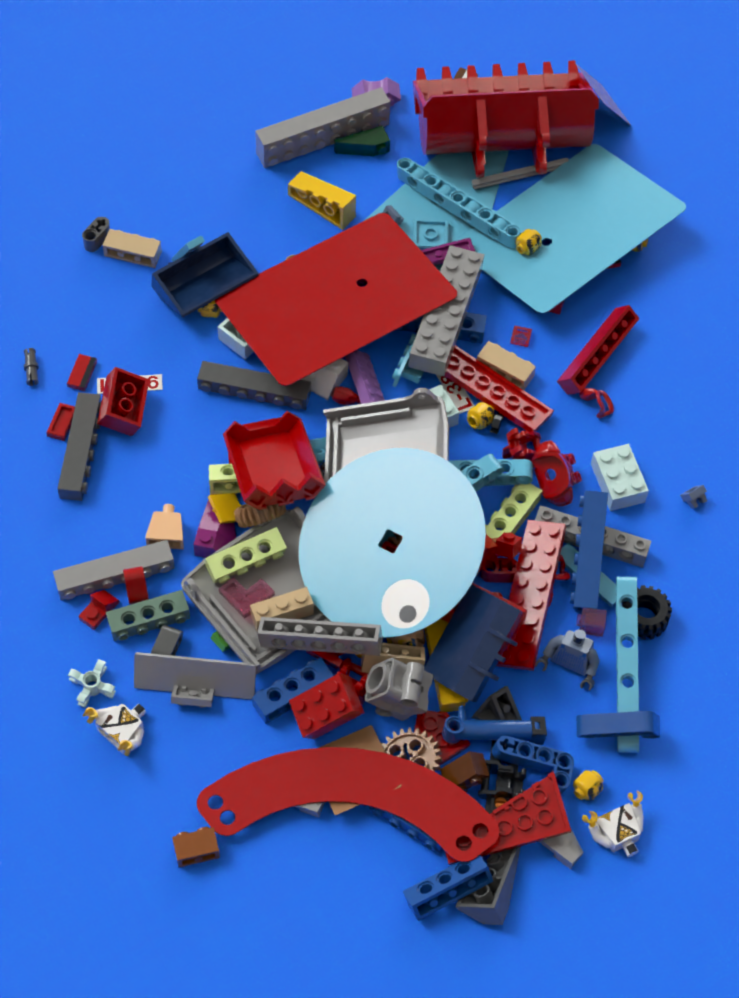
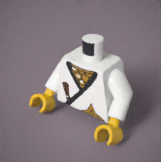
[82,704,146,756]
[582,791,644,857]

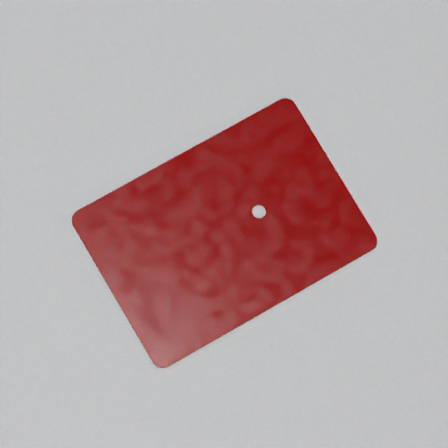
[215,213,457,386]

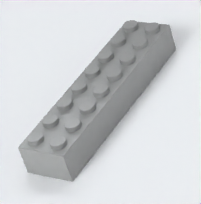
[255,87,390,168]
[408,245,485,376]

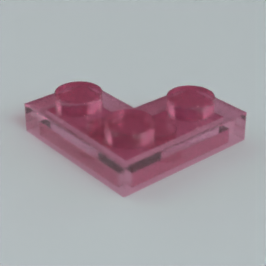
[219,577,275,619]

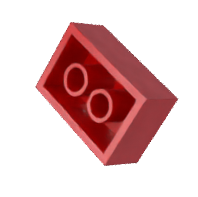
[97,367,149,436]
[289,673,364,740]

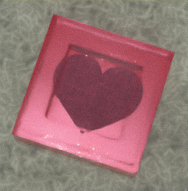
[510,325,532,347]

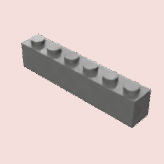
[197,361,311,410]
[58,392,101,501]

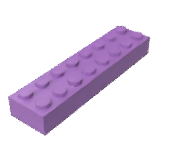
[345,350,384,404]

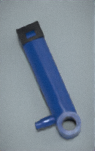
[442,705,547,745]

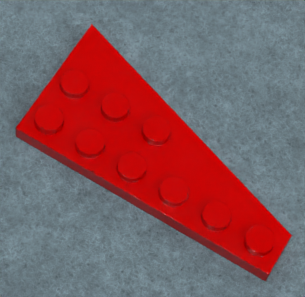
[445,771,571,865]

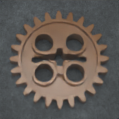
[381,727,442,772]

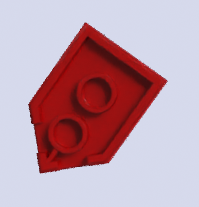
[414,710,471,766]

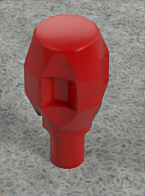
[332,386,361,405]

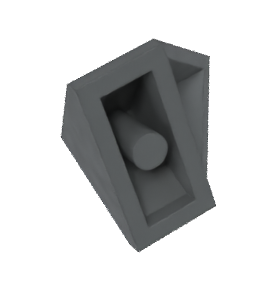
[471,686,522,720]

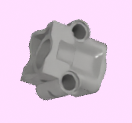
[365,658,433,721]

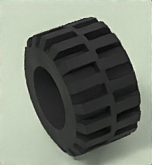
[622,585,672,640]

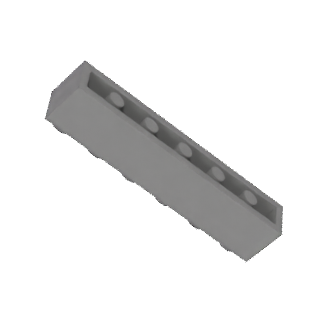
[53,540,175,600]

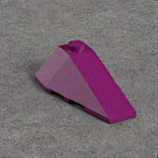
[194,494,236,558]

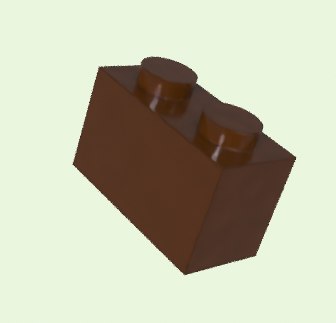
[440,751,490,792]

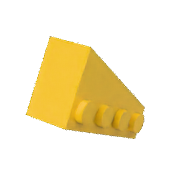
[288,171,356,230]

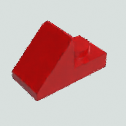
[78,590,120,630]

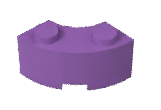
[352,77,401,106]

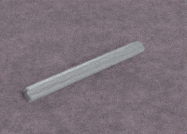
[472,158,569,190]

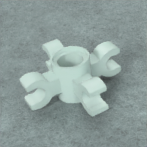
[68,659,116,708]

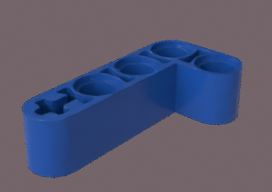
[576,711,660,739]
[492,736,574,794]

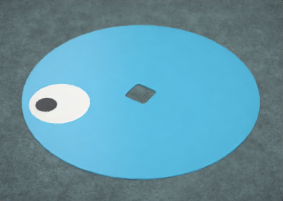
[299,448,486,638]

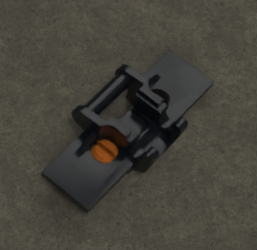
[478,740,527,814]

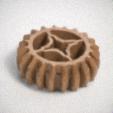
[234,503,287,528]

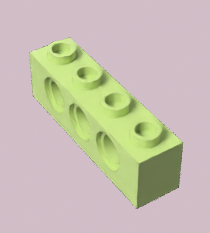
[209,464,241,494]
[485,483,542,538]
[204,527,287,584]

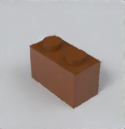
[172,827,220,868]

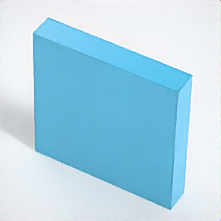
[413,219,449,250]

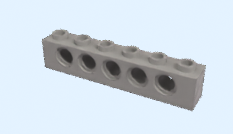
[535,505,651,568]
[257,617,383,656]

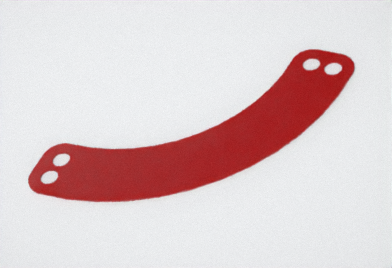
[197,747,499,862]

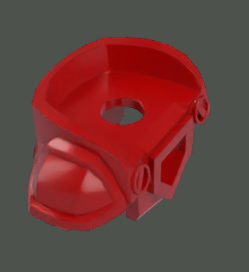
[532,440,582,506]

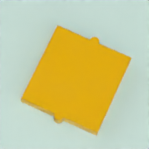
[208,493,241,524]

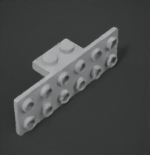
[134,652,256,707]

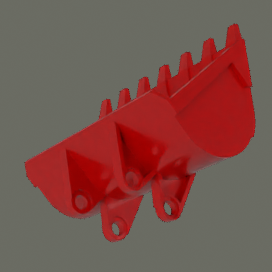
[413,60,599,178]

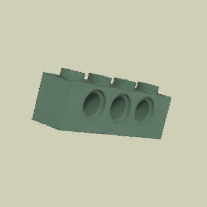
[106,590,190,641]

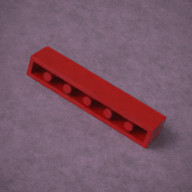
[557,305,640,395]

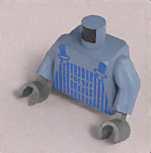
[535,629,600,691]

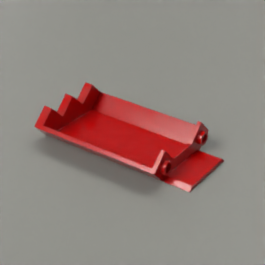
[223,411,326,510]

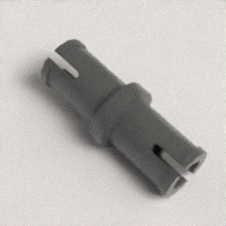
[24,348,39,386]

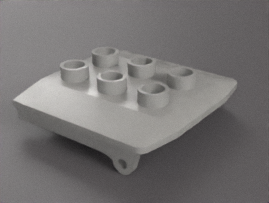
[323,388,449,484]
[181,506,332,674]

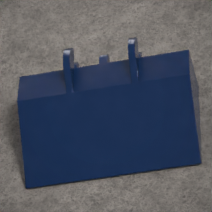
[151,232,259,317]
[424,584,525,702]

